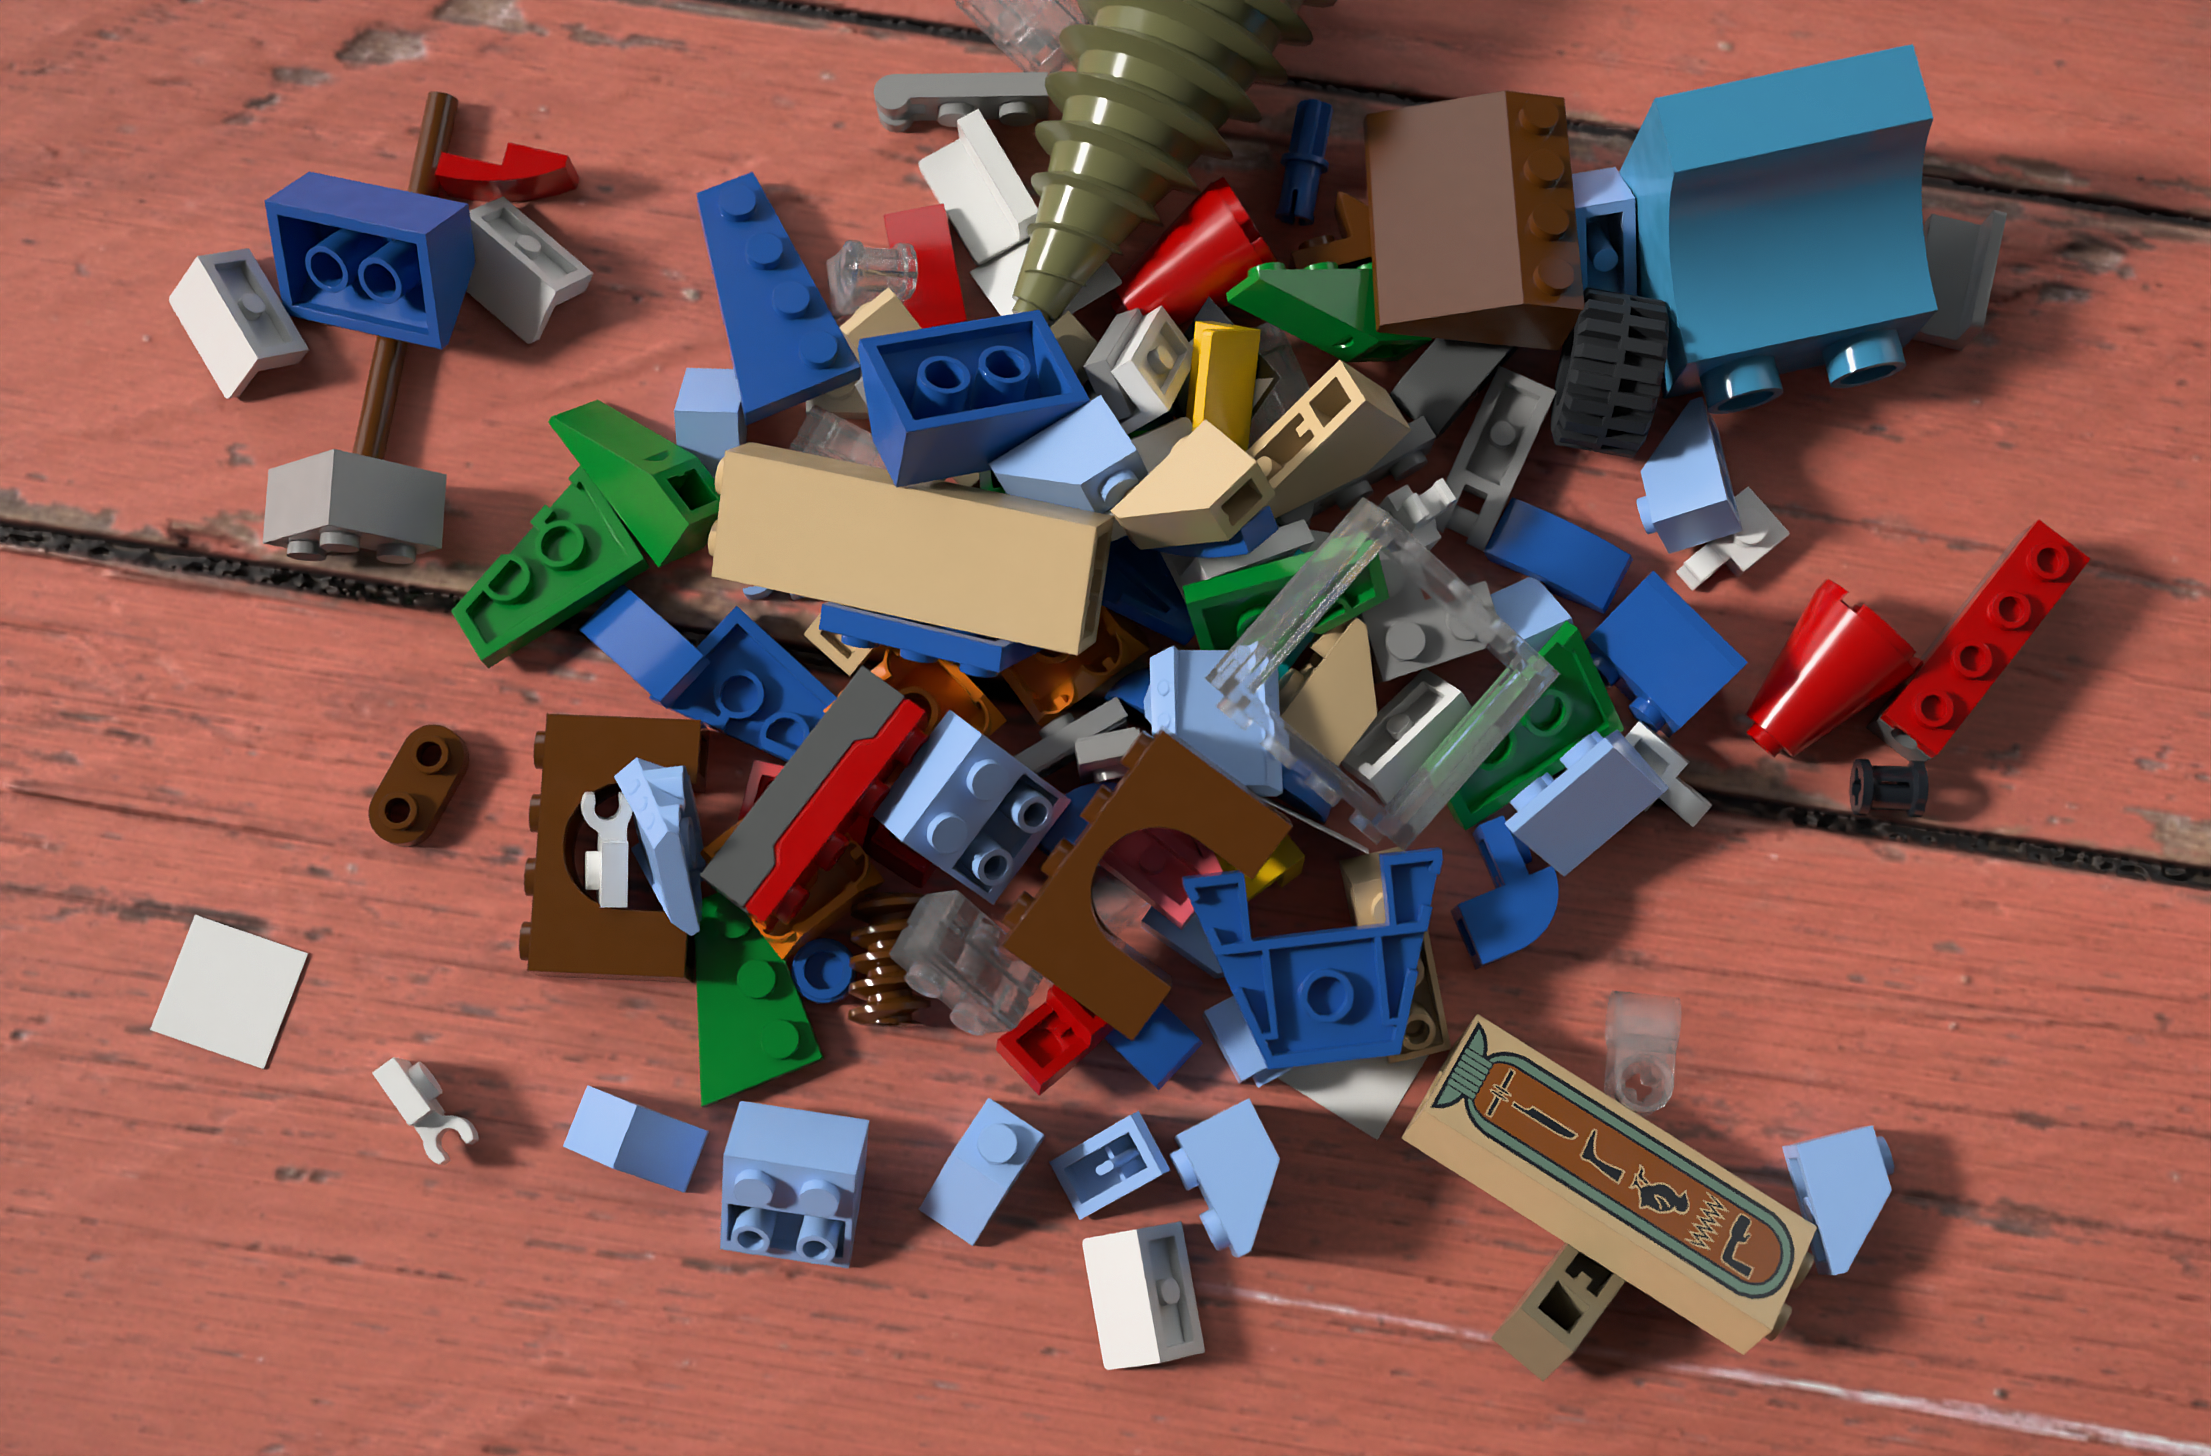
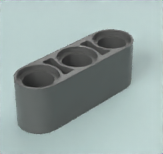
[1389,338,1519,439]

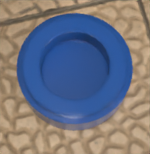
[791,938,858,1004]

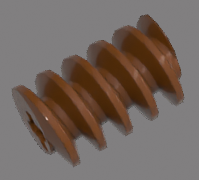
[848,892,933,1027]

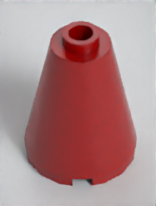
[1110,176,1278,326]
[1745,579,1924,758]

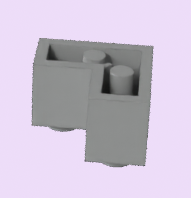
[263,449,447,564]
[1356,539,1506,684]

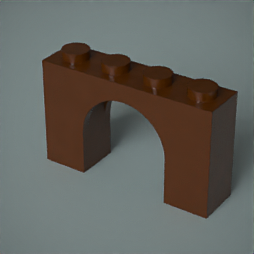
[519,714,710,983]
[1001,725,1293,1041]

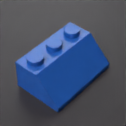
[264,171,476,349]
[858,310,1090,488]

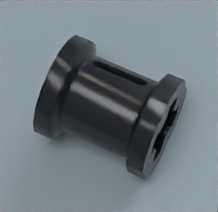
[1849,758,1929,818]

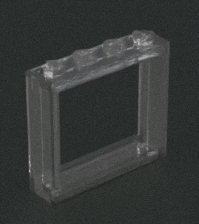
[1205,497,1560,851]

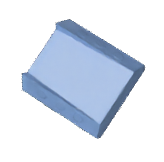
[1144,645,1283,797]
[614,758,706,936]

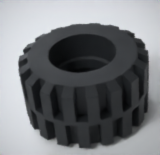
[1551,287,1669,458]

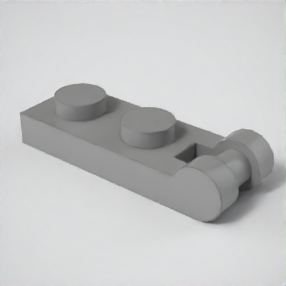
[874,72,1049,133]
[1435,366,1556,551]
[1275,416,1436,527]

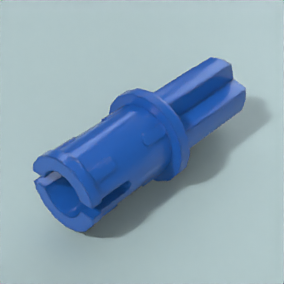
[1275,99,1333,226]

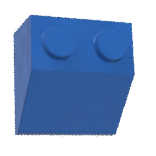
[1584,570,1748,738]

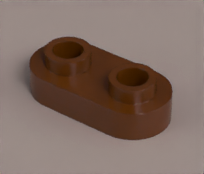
[368,725,469,847]

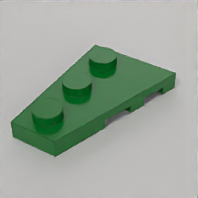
[451,465,650,669]
[1182,535,1390,658]
[1430,620,1625,831]
[695,893,825,1108]

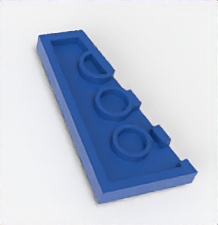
[696,172,861,426]

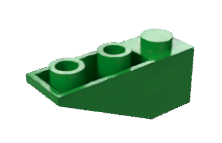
[1226,262,1432,362]
[548,400,720,568]

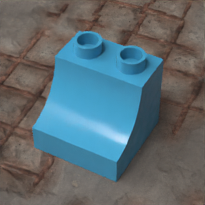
[1619,44,1938,414]

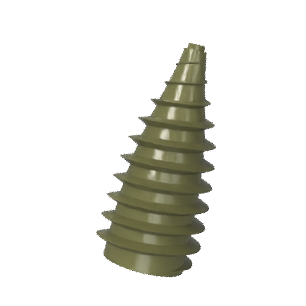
[1011,0,1337,324]

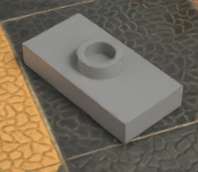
[1014,697,1128,779]
[1074,727,1140,784]

